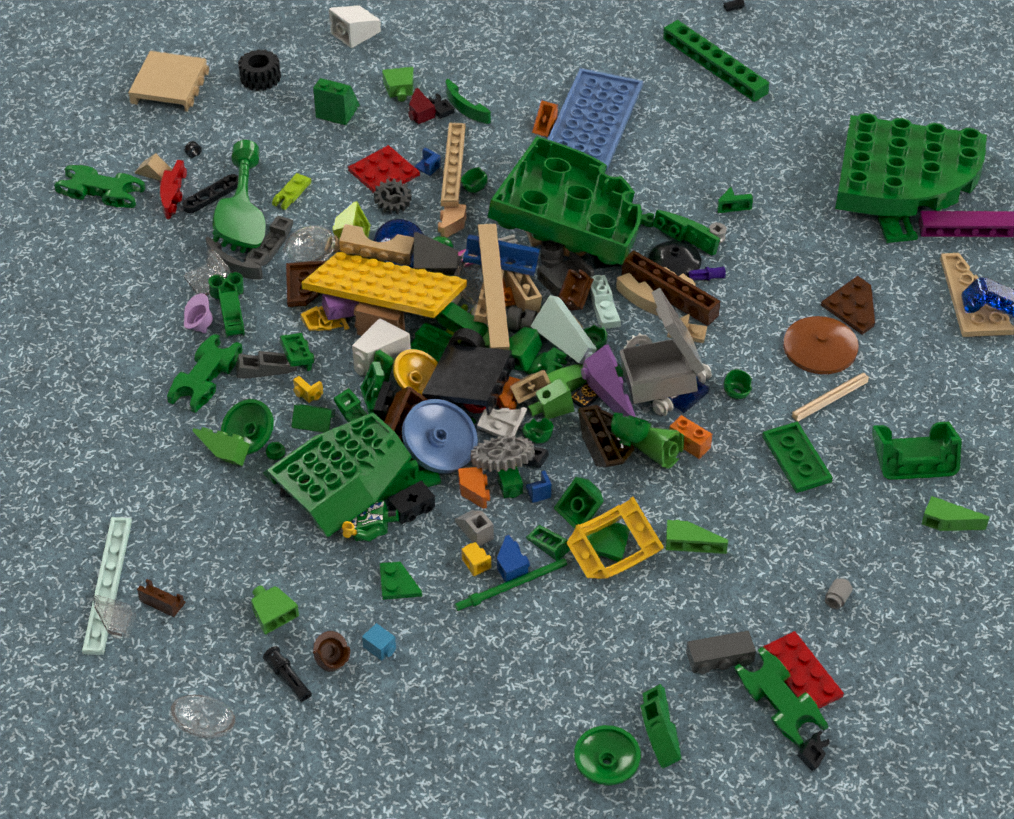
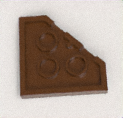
[286,261,326,307]
[821,276,875,335]

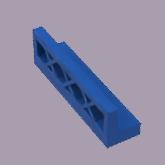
[463,234,540,276]

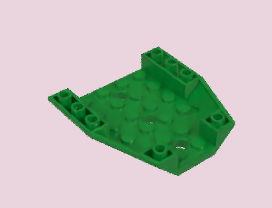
[263,412,412,538]

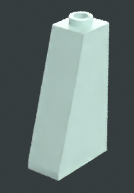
[531,295,597,364]

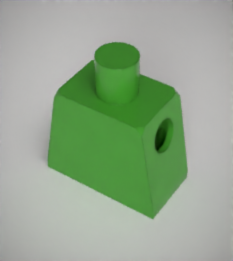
[382,67,414,102]
[528,377,575,419]
[251,585,299,635]

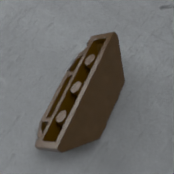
[578,405,634,467]

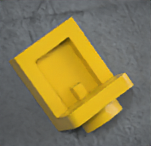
[293,376,324,403]

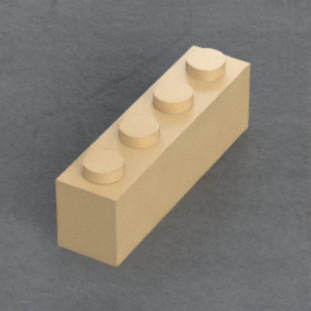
[503,262,542,313]

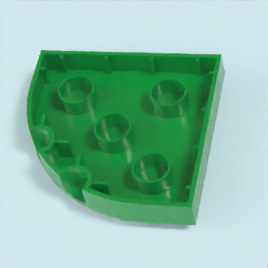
[835,113,987,216]
[487,136,641,265]

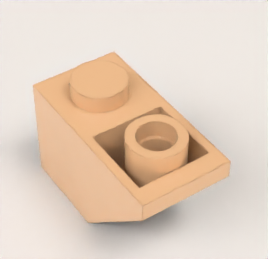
[438,204,466,237]

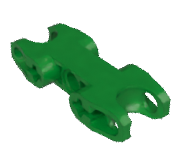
[54,165,146,208]
[167,334,243,413]
[734,647,829,749]

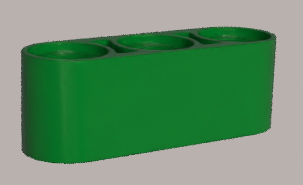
[435,302,488,338]

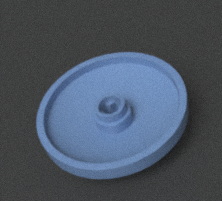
[402,399,478,473]

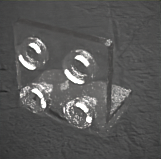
[184,248,230,296]

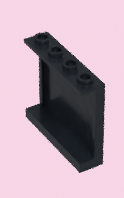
[422,344,515,415]

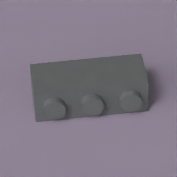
[686,630,756,674]

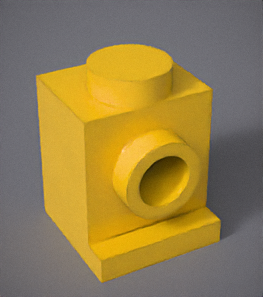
[461,542,492,576]

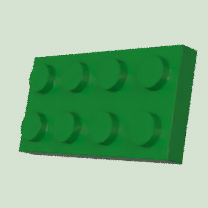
[762,421,833,493]

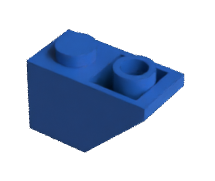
[497,535,530,582]

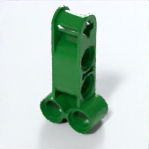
[208,272,245,338]

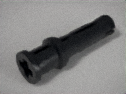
[263,646,312,702]

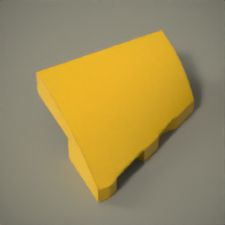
[300,306,350,331]

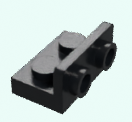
[373,381,395,422]

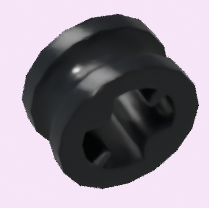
[184,141,202,158]

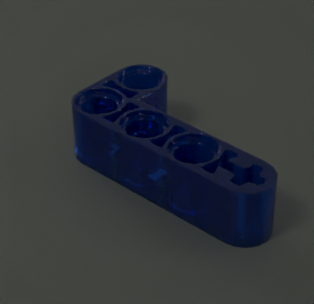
[961,277,1014,316]

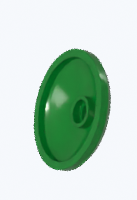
[221,399,274,455]
[574,725,641,785]

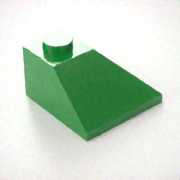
[554,477,604,529]

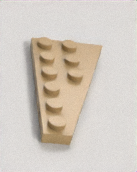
[940,253,1014,337]

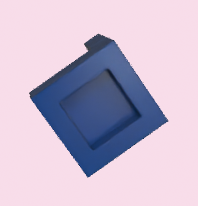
[415,148,441,176]
[526,470,552,503]

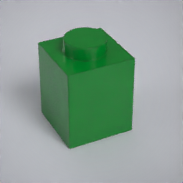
[497,466,523,498]

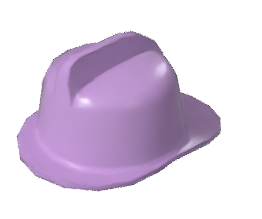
[184,293,213,333]

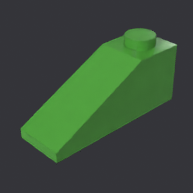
[666,520,728,554]

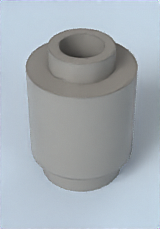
[825,578,853,609]

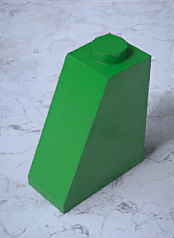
[509,327,542,372]

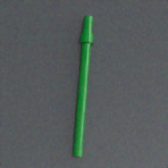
[455,558,567,611]

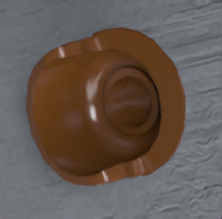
[313,631,350,672]

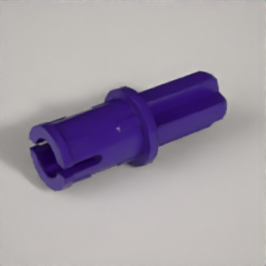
[689,267,726,281]

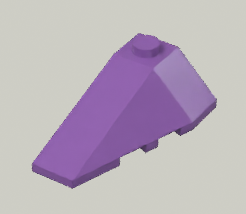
[581,344,636,417]

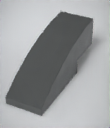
[236,351,297,378]

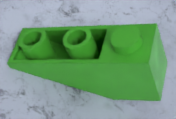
[192,427,250,466]
[921,496,990,531]

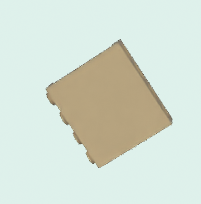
[129,51,209,112]

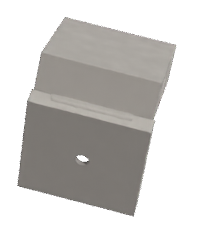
[620,288,705,404]

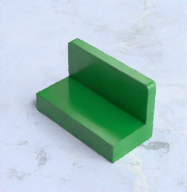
[291,404,336,433]

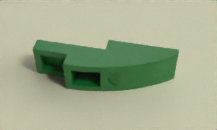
[652,210,721,255]
[640,684,682,769]

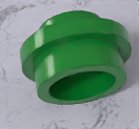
[266,442,285,460]

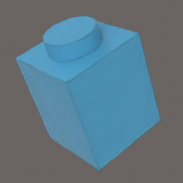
[362,623,396,661]

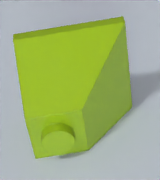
[332,201,371,240]

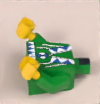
[342,499,399,542]

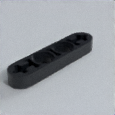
[183,174,238,213]

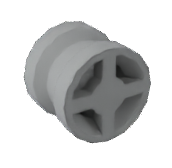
[709,222,727,243]

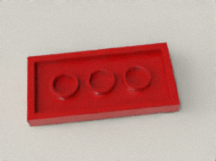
[763,631,844,709]

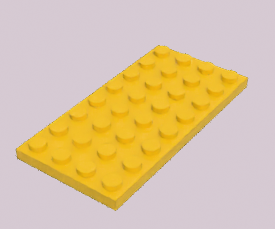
[302,252,467,318]

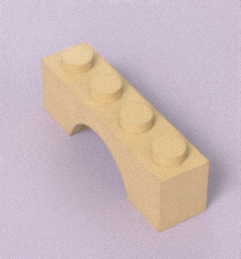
[339,224,414,265]

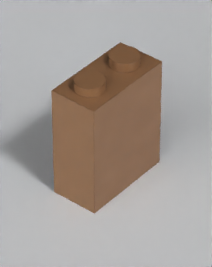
[354,302,405,336]

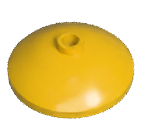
[393,349,438,395]

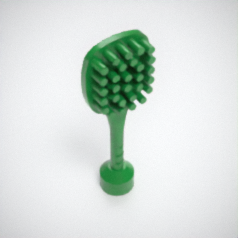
[212,140,266,253]

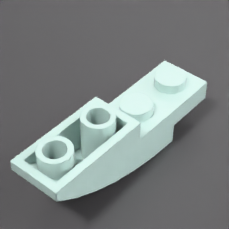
[589,275,621,329]

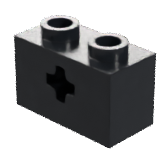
[388,480,435,525]

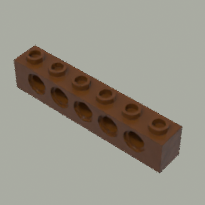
[621,250,720,326]

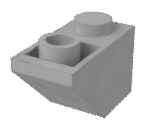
[455,510,494,547]

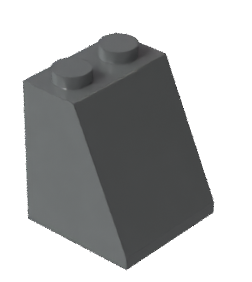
[414,232,462,276]

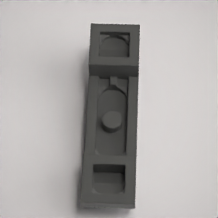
[244,215,294,266]
[205,236,263,280]

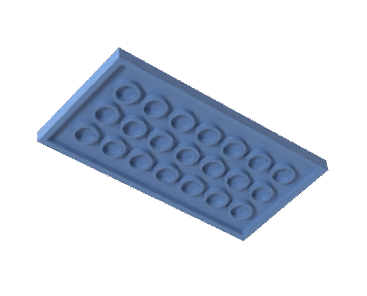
[548,68,643,171]

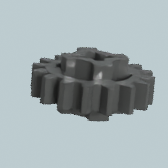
[374,178,412,214]

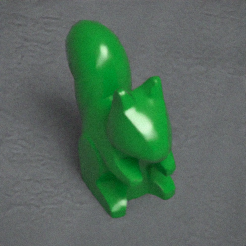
[525,347,568,375]

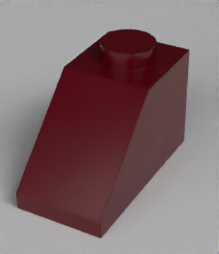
[408,88,435,125]

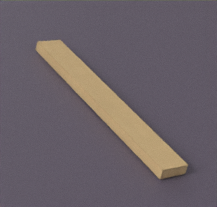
[441,123,466,207]
[478,224,510,350]

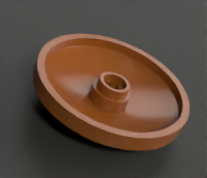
[783,316,859,374]

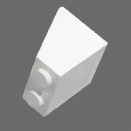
[329,6,381,48]
[352,318,411,375]

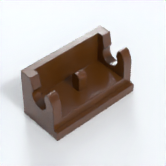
[558,269,594,311]
[137,579,186,617]

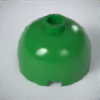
[611,412,652,446]

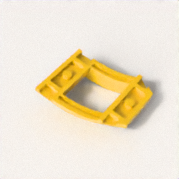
[567,497,664,579]

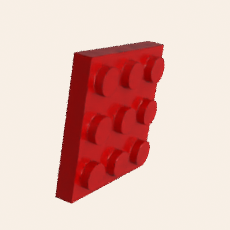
[348,145,420,193]

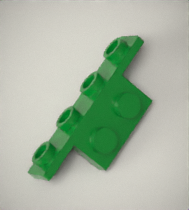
[379,460,441,500]

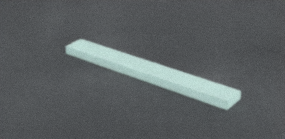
[82,517,132,655]

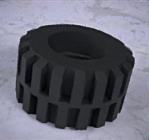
[238,49,281,91]

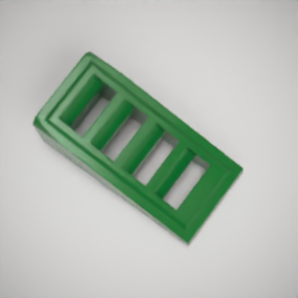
[526,525,570,561]

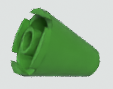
[632,427,685,468]

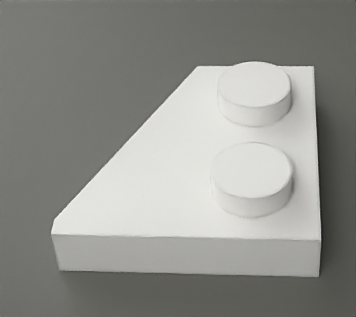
[477,407,527,438]

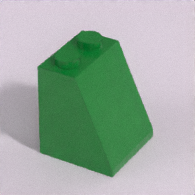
[313,78,360,125]

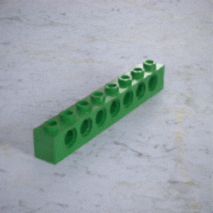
[663,20,770,102]

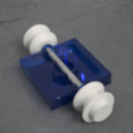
[653,363,712,416]

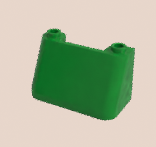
[872,421,962,480]

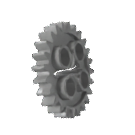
[471,435,535,472]

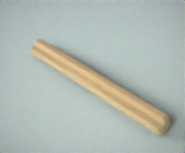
[792,373,869,421]

